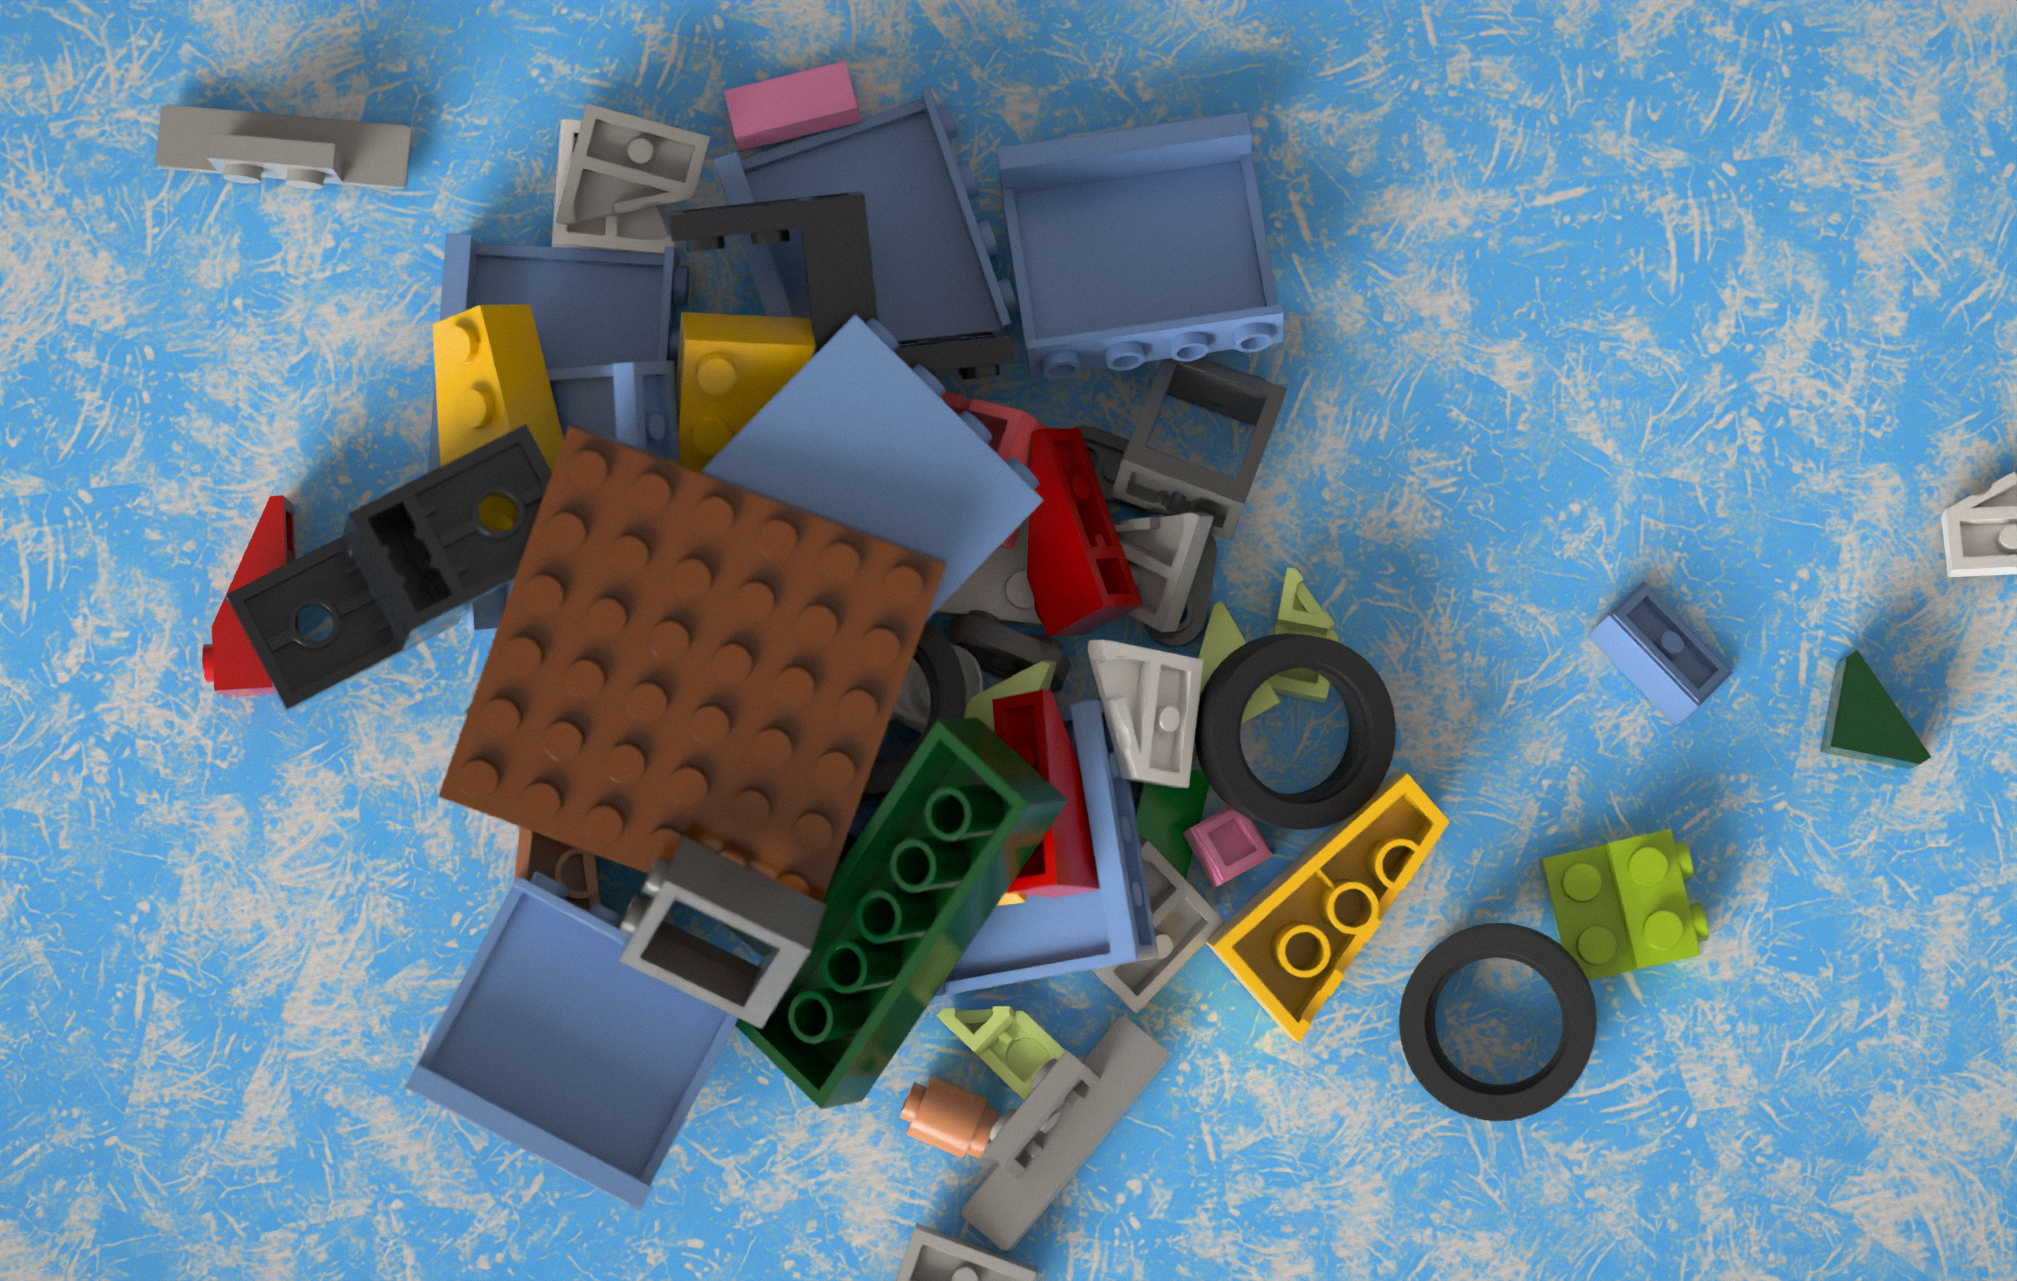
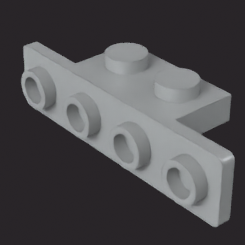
[156,105,413,190]
[961,1016,1170,1253]

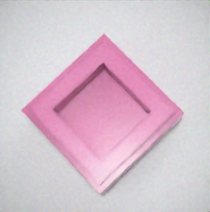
[1183,806,1273,889]

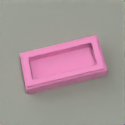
[724,61,861,152]

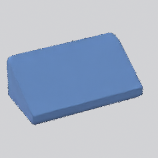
[1589,581,1733,725]

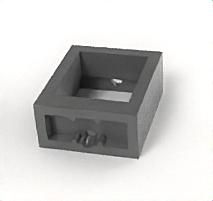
[1111,357,1287,540]
[618,836,827,1028]

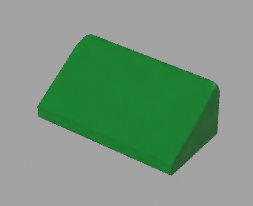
[1136,769,1210,879]

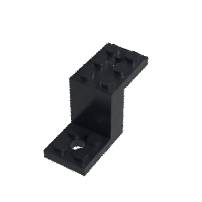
[669,191,1013,379]
[226,424,552,712]

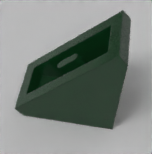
[1820,650,1931,769]

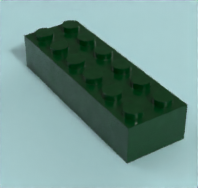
[735,717,1069,1109]

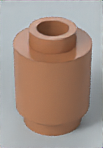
[899,1075,1000,1159]

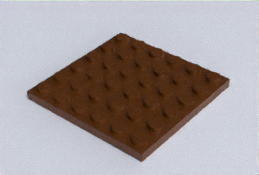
[438,423,948,902]

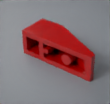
[1027,428,1143,637]
[202,495,299,697]
[992,689,1100,898]

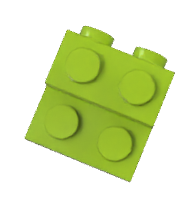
[1540,829,1709,981]

